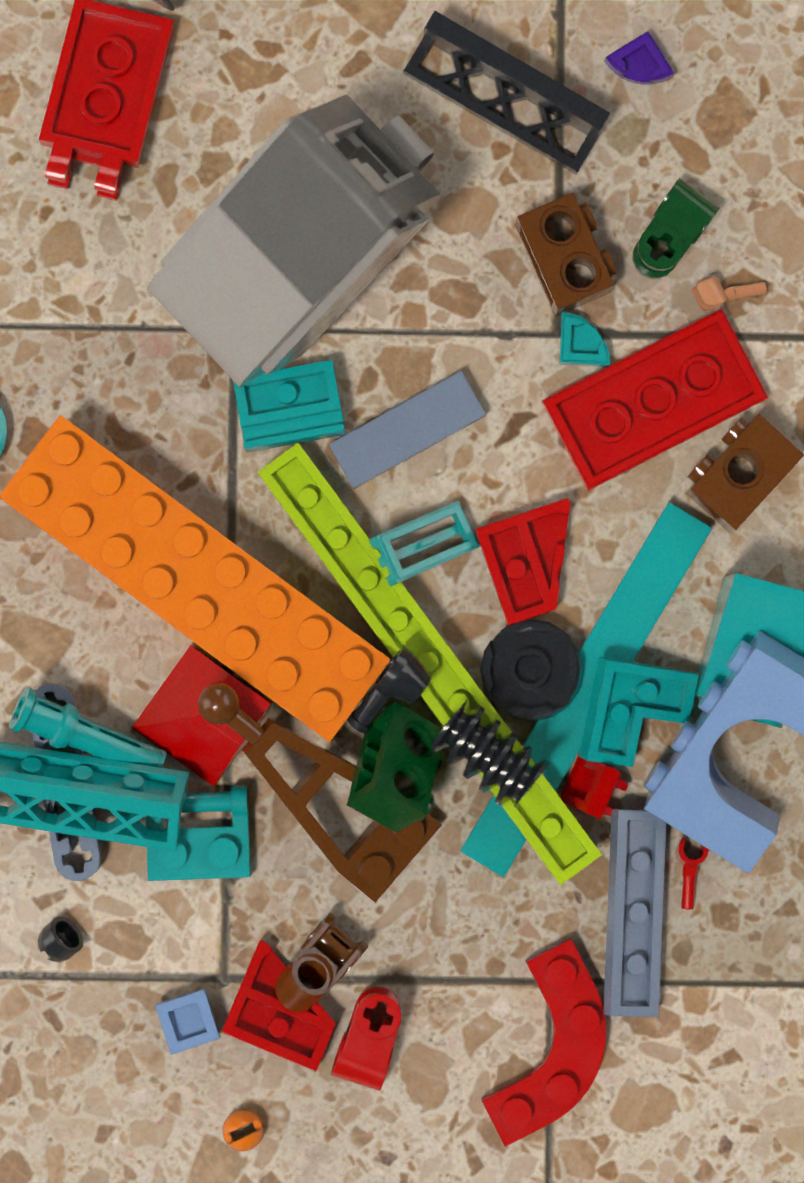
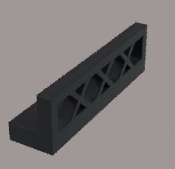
[403,11,610,175]

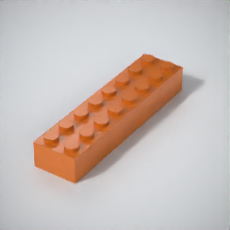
[0,415,391,743]

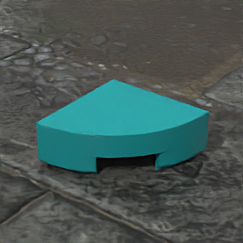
[559,312,610,367]

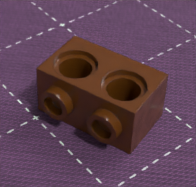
[515,192,618,317]

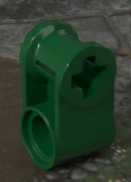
[632,178,720,279]

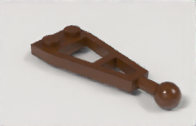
[198,683,442,903]

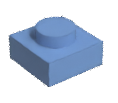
[155,988,221,1055]

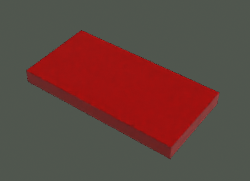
[541,308,768,491]

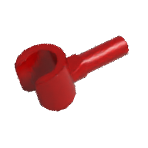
[675,837,709,910]

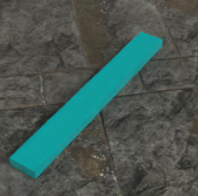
[460,502,712,878]

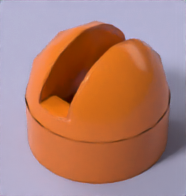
[223,1109,265,1152]

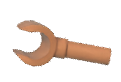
[692,276,767,311]

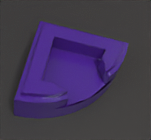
[604,31,675,85]

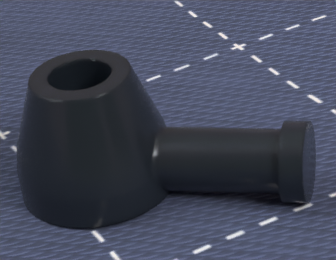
[347,646,432,734]

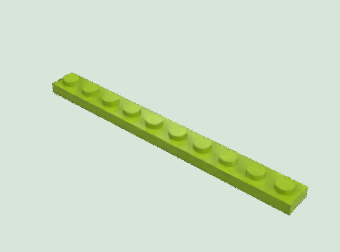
[257,443,602,886]

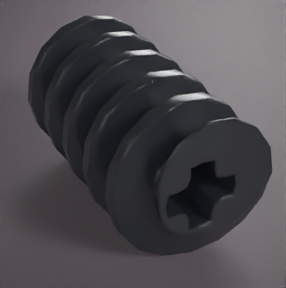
[430,700,549,807]

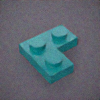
[579,657,699,767]

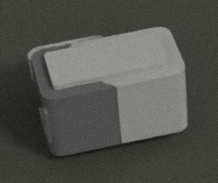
[147,95,441,387]

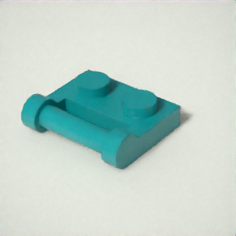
[145,785,251,881]

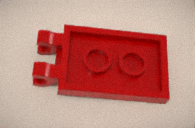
[39,0,175,201]

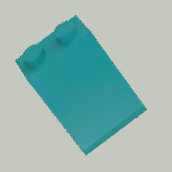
[695,573,804,728]

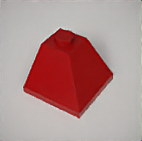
[132,645,273,787]

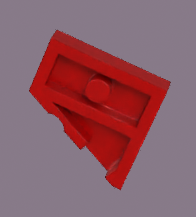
[475,498,571,626]
[221,940,336,1072]

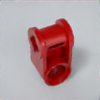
[331,986,402,1091]

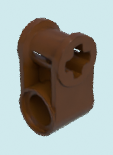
[275,913,368,1012]

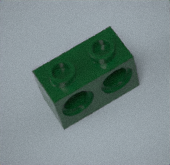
[347,702,444,833]

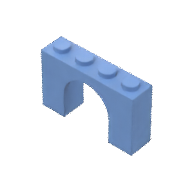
[643,630,804,874]

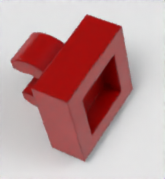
[560,755,628,819]

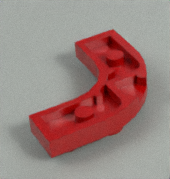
[481,938,606,1147]

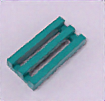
[369,501,480,587]

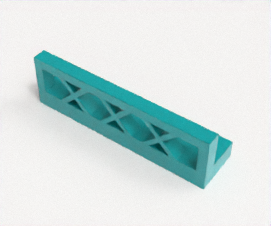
[0,742,189,852]

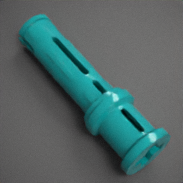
[9,687,166,768]

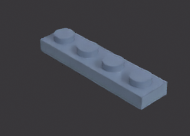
[603,809,666,1017]

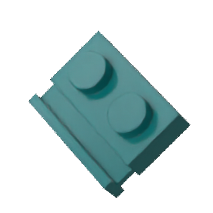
[233,360,346,453]

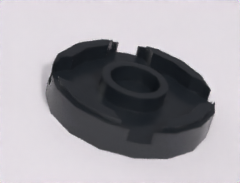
[480,619,584,722]

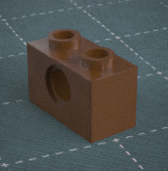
[685,414,804,534]

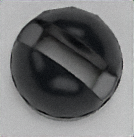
[38,917,83,963]

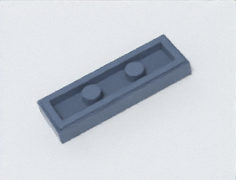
[329,371,486,490]

